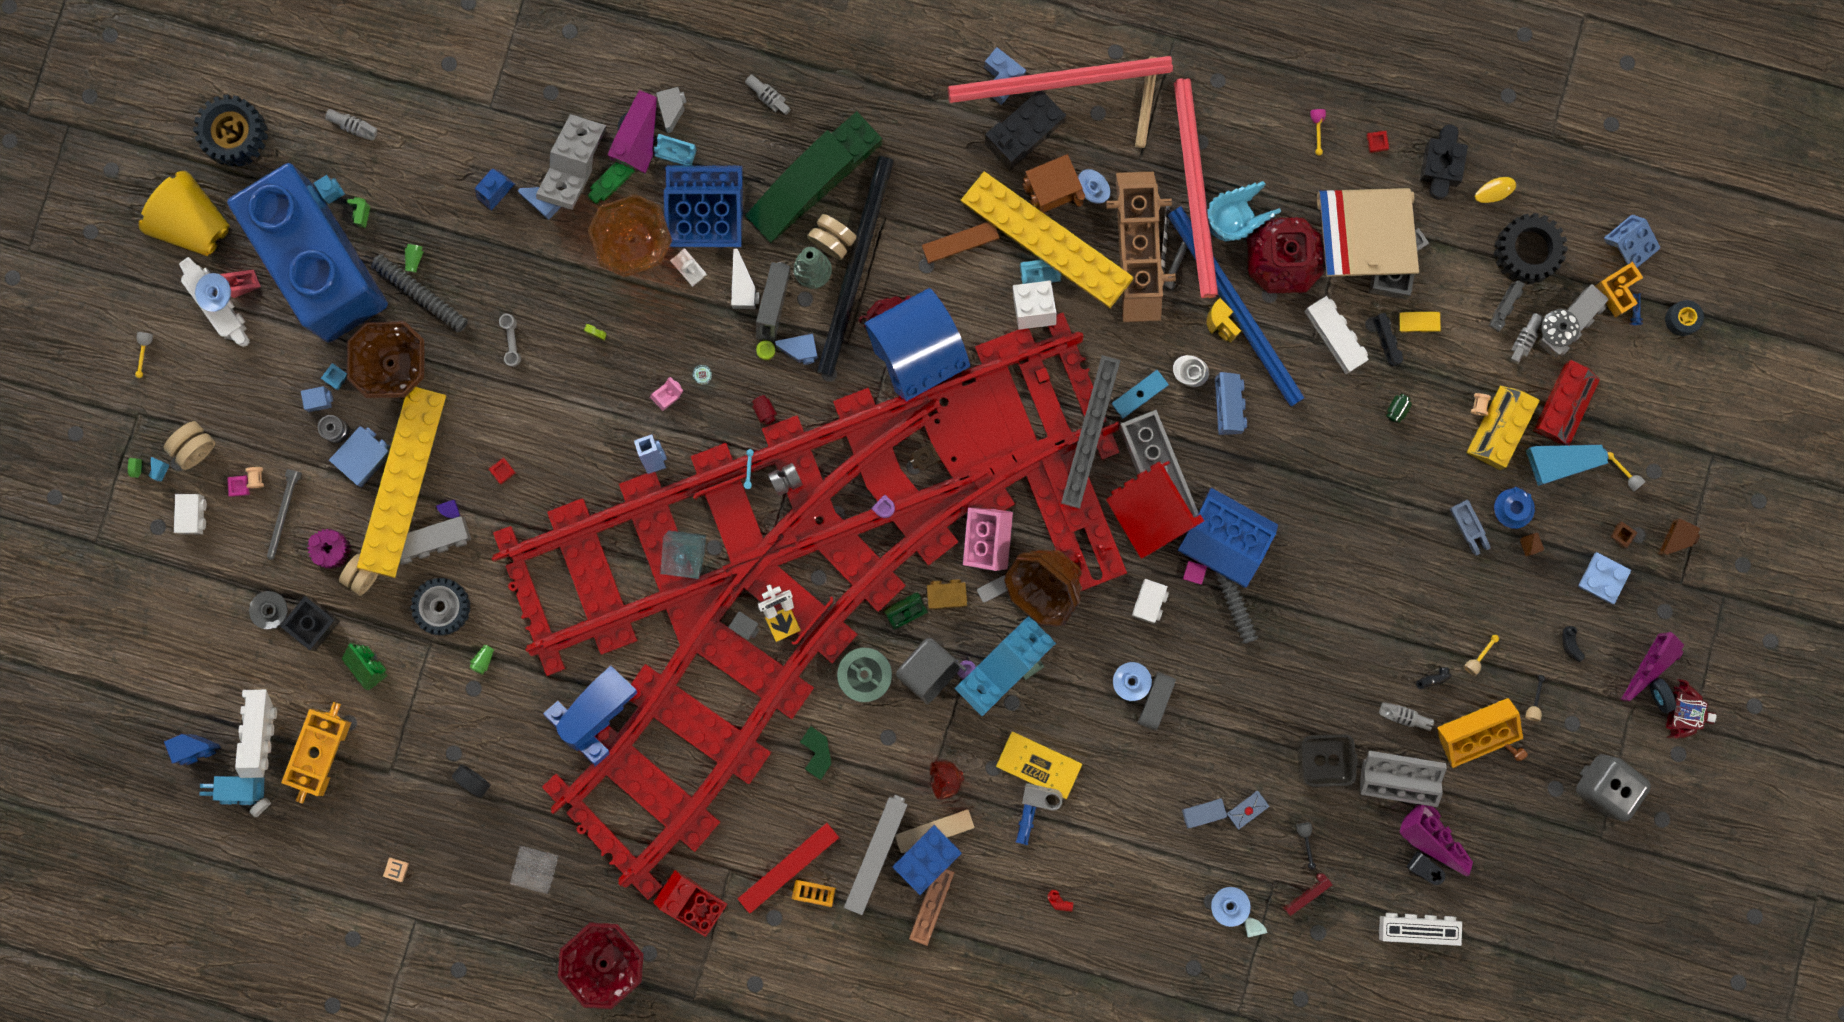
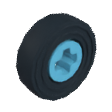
[1650,678,1676,713]

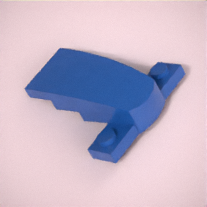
[543,666,637,766]

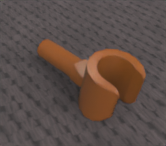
[1503,740,1528,761]

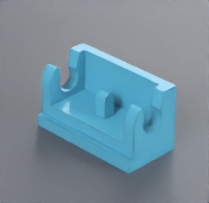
[654,134,697,165]
[1020,260,1061,284]

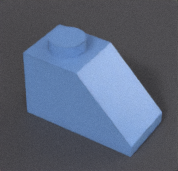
[518,187,561,220]
[775,334,818,365]

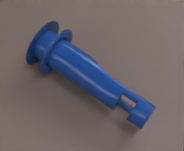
[1630,293,1643,325]

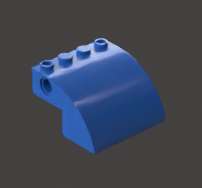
[865,288,970,402]

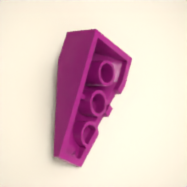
[608,90,657,174]
[1620,632,1684,702]
[1399,804,1473,877]

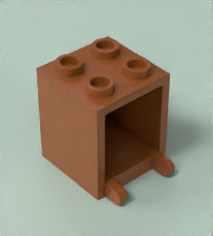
[1022,154,1085,213]

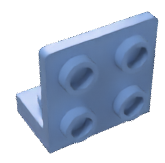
[1604,215,1660,267]

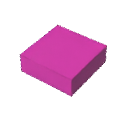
[227,476,250,497]
[1183,561,1207,585]

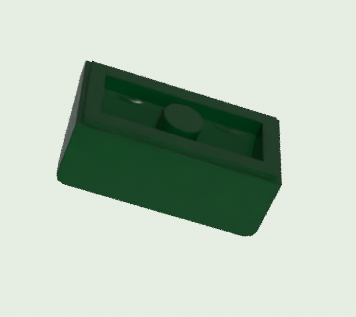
[884,592,928,630]

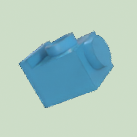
[314,175,345,204]

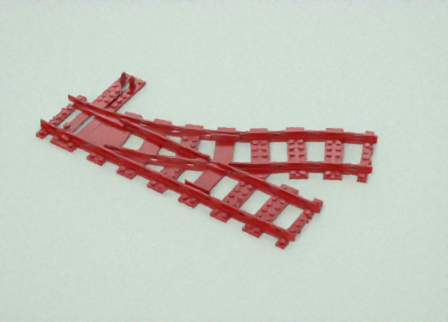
[491,313,1127,900]

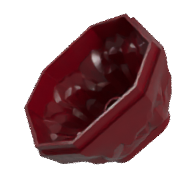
[1247,217,1324,293]
[558,922,644,1009]

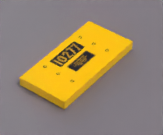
[996,732,1082,799]

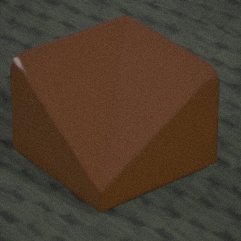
[1610,522,1638,549]
[1520,533,1544,557]

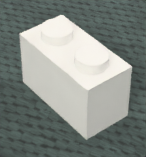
[174,494,207,534]
[1132,579,1169,624]

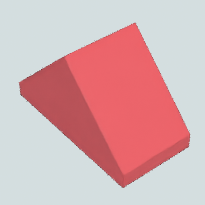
[220,269,261,298]

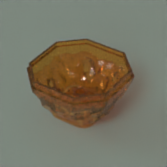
[587,194,672,277]

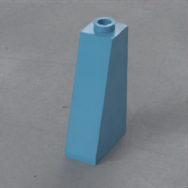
[1525,445,1608,486]

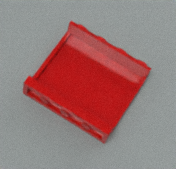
[1106,461,1204,559]

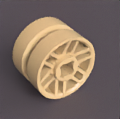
[339,553,378,596]

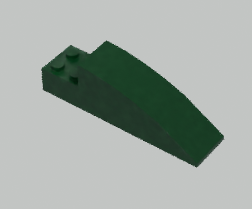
[745,111,883,243]

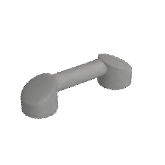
[499,314,522,367]

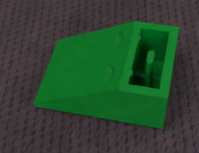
[342,643,388,690]

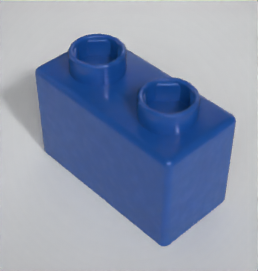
[227,163,388,343]

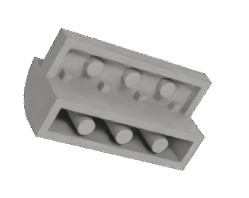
[1360,751,1447,807]

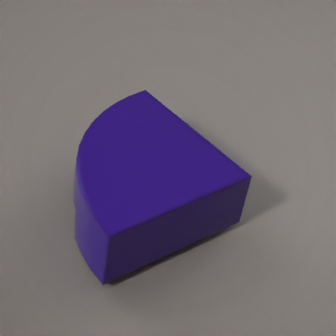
[436,500,461,519]

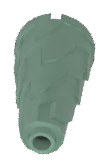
[793,247,832,289]

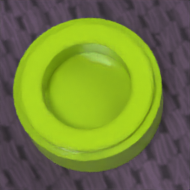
[756,340,776,360]

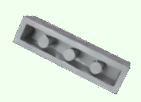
[1537,284,1609,358]
[400,516,471,565]

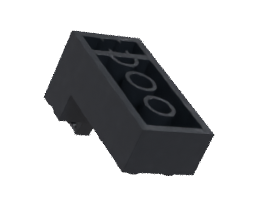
[984,90,1066,171]

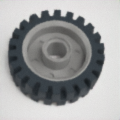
[411,578,471,635]

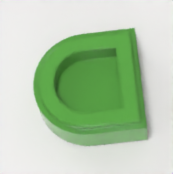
[128,458,143,478]

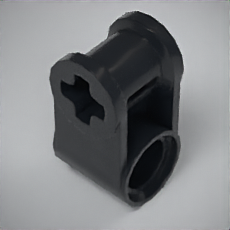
[1406,851,1445,885]

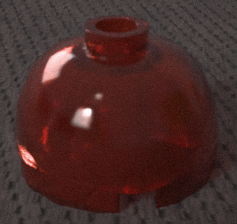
[929,760,964,800]

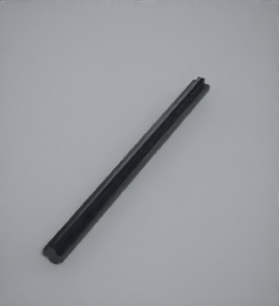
[817,156,894,377]

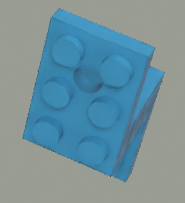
[954,616,1056,716]

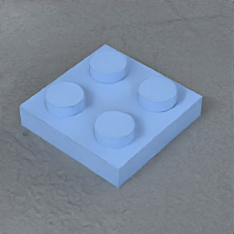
[1578,552,1631,605]

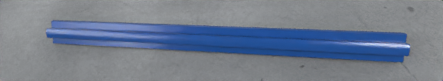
[1167,207,1304,407]

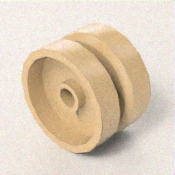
[807,214,856,260]
[164,421,215,470]

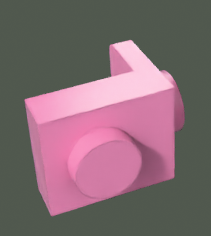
[650,377,683,411]

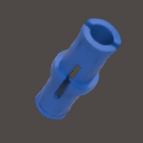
[1016,804,1036,845]

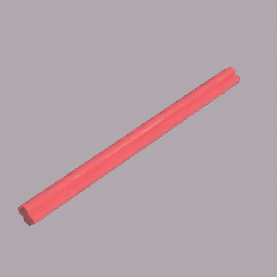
[947,56,1173,103]
[1174,78,1218,298]

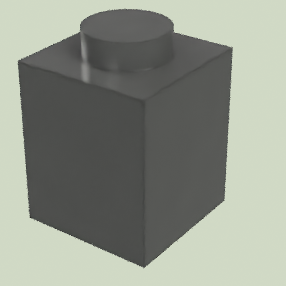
[728,612,760,640]

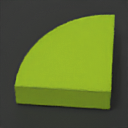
[584,324,607,340]

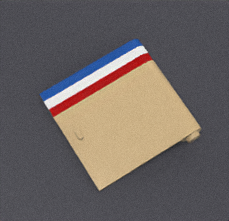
[1317,188,1419,276]

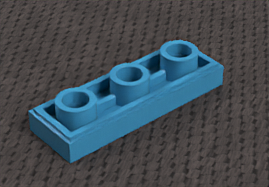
[1111,370,1169,419]

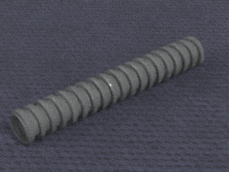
[371,254,468,333]
[1213,570,1258,644]

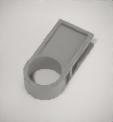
[1022,783,1063,810]

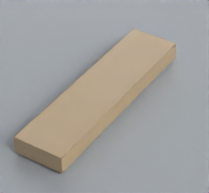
[895,809,975,853]

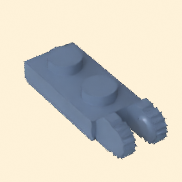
[1450,500,1490,555]

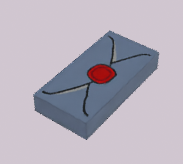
[1226,791,1270,830]

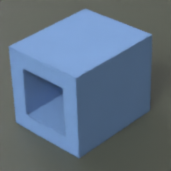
[301,386,333,412]

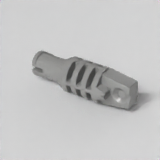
[745,74,791,115]
[325,109,377,141]
[1511,313,1543,364]
[1379,702,1434,731]

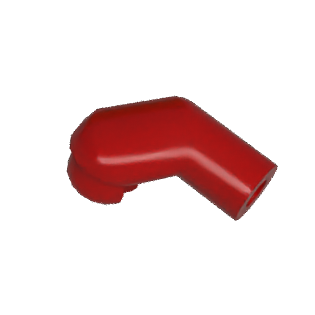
[1047,890,1073,912]

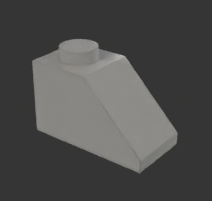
[656,87,687,133]

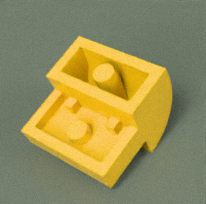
[1207,298,1241,343]

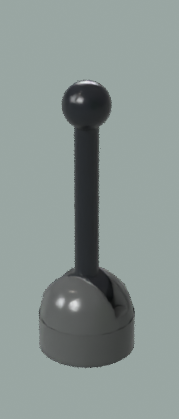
[1296,822,1316,870]

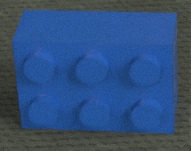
[892,824,962,895]

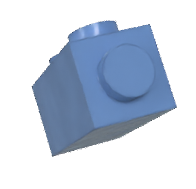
[634,434,667,474]

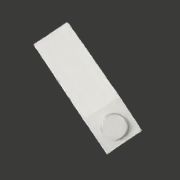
[731,249,759,309]

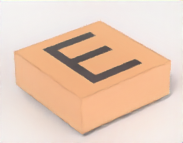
[383,857,409,882]

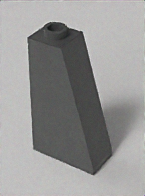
[756,262,790,343]

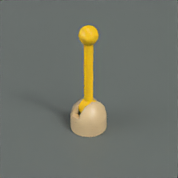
[1464,635,1499,676]

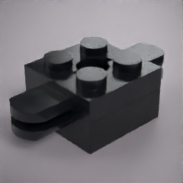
[1420,124,1468,200]

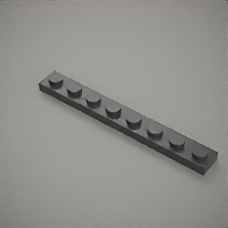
[1061,355,1121,509]

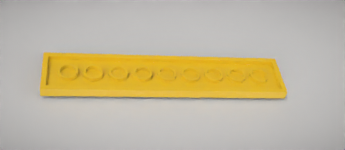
[961,171,1133,308]
[357,387,446,578]

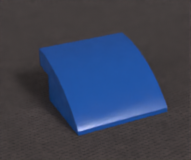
[664,165,743,247]

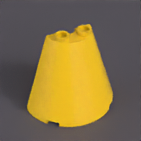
[139,171,230,256]

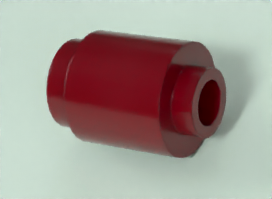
[752,395,777,425]

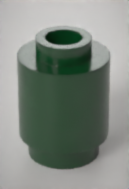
[1386,394,1412,423]

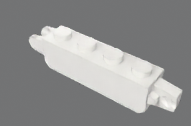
[179,257,250,347]

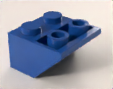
[164,734,221,766]

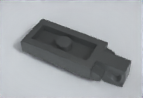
[1488,281,1524,332]

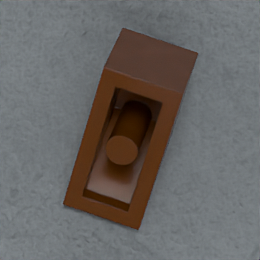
[1658,518,1701,556]

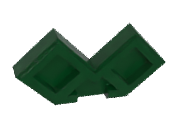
[800,726,832,780]

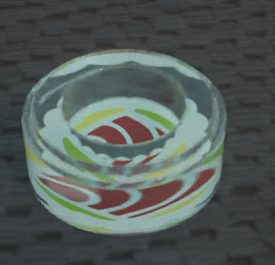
[693,365,712,385]

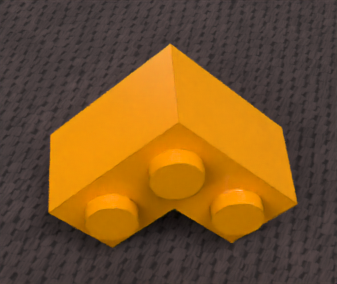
[1595,262,1643,318]

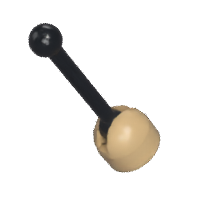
[1525,675,1545,722]

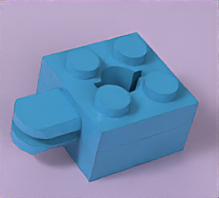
[199,776,265,805]

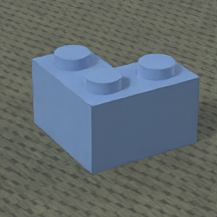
[984,47,1026,105]

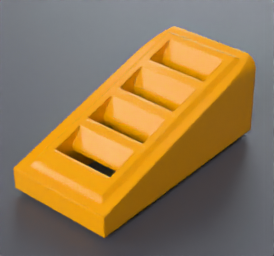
[792,880,836,907]

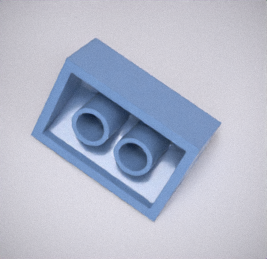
[1215,372,1247,435]

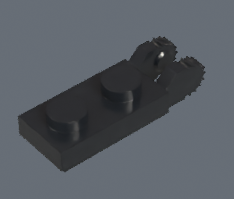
[1373,313,1403,366]

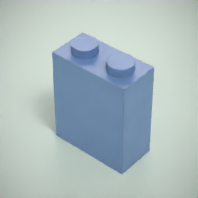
[329,426,390,487]

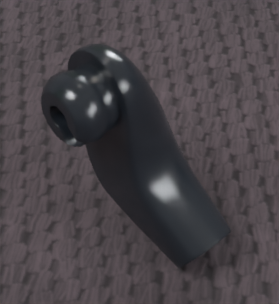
[1562,626,1585,663]
[1416,667,1452,689]

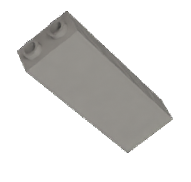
[844,795,907,915]

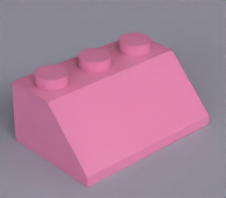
[963,508,1013,571]

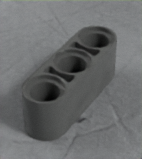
[1138,672,1176,731]

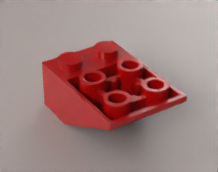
[653,870,727,937]

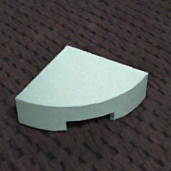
[1244,917,1267,937]

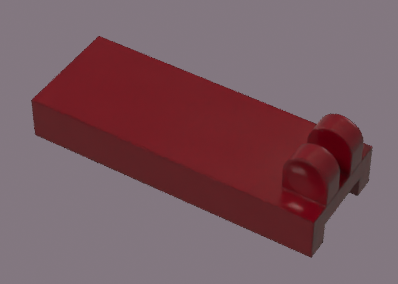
[1283,873,1332,916]

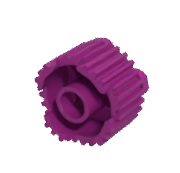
[307,529,352,569]

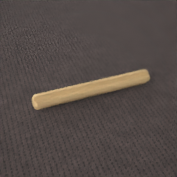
[1135,56,1157,148]

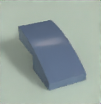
[1182,798,1227,829]

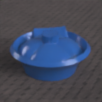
[1494,486,1535,529]

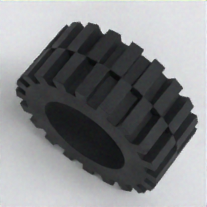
[1494,213,1568,285]

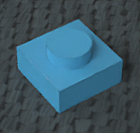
[321,363,347,390]

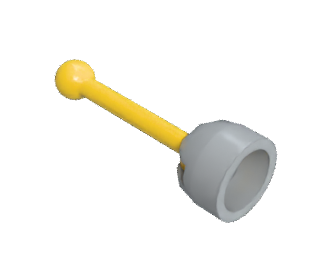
[135,332,153,378]
[1608,452,1646,491]

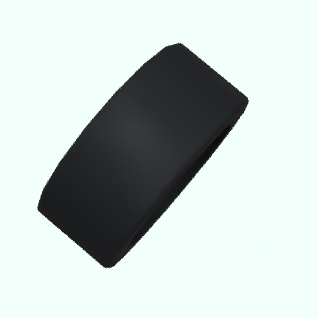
[452,764,491,798]

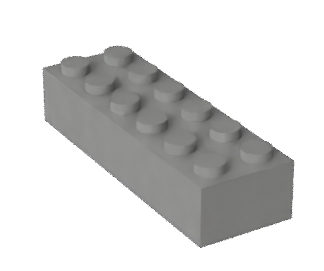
[1119,410,1198,518]

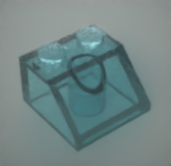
[660,530,706,579]

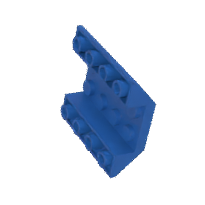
[1178,488,1278,588]

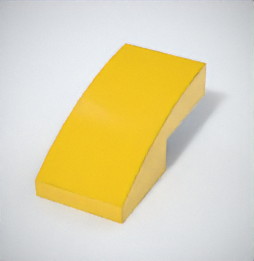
[1400,312,1441,333]

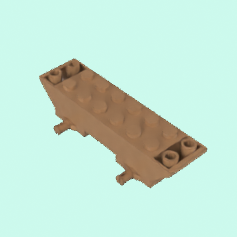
[1106,172,1176,322]

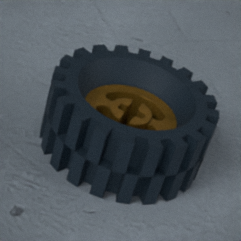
[193,95,268,167]

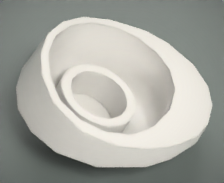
[1173,355,1209,387]

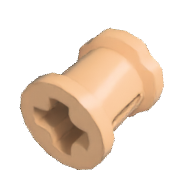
[1470,393,1491,416]
[245,467,264,489]

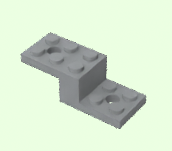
[536,114,606,210]

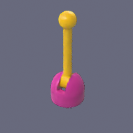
[1310,109,1326,156]

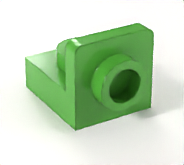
[347,197,371,228]

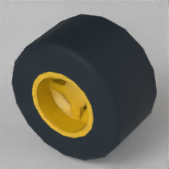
[1665,300,1704,336]

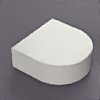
[250,798,271,817]

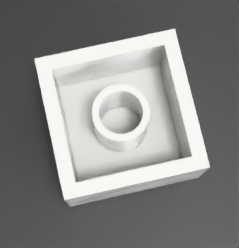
[1013,281,1056,330]

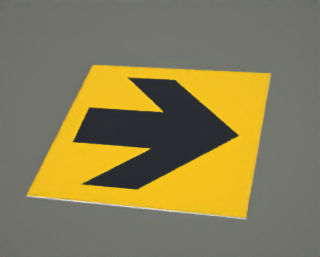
[765,609,801,642]

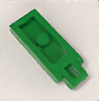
[588,162,634,204]

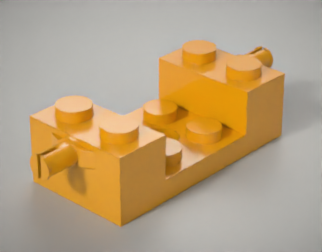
[281,702,352,804]

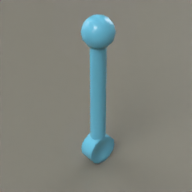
[744,449,754,489]

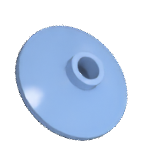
[1078,169,1110,204]
[195,273,231,312]
[1113,662,1152,701]
[1211,887,1250,927]

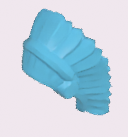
[1207,181,1281,241]

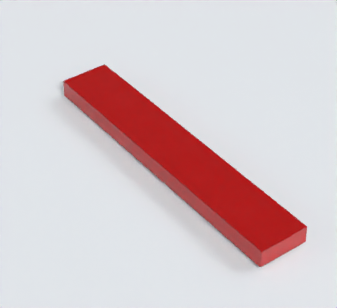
[738,823,839,914]

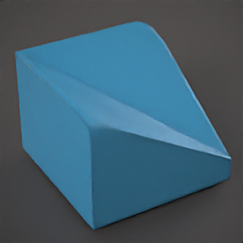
[149,457,169,482]

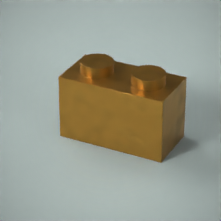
[927,579,967,610]

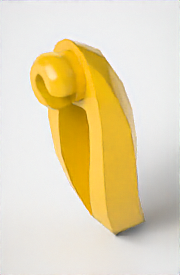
[1475,177,1516,203]

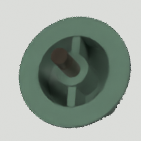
[837,648,892,702]

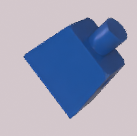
[475,168,515,211]

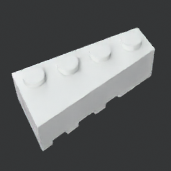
[235,690,277,778]

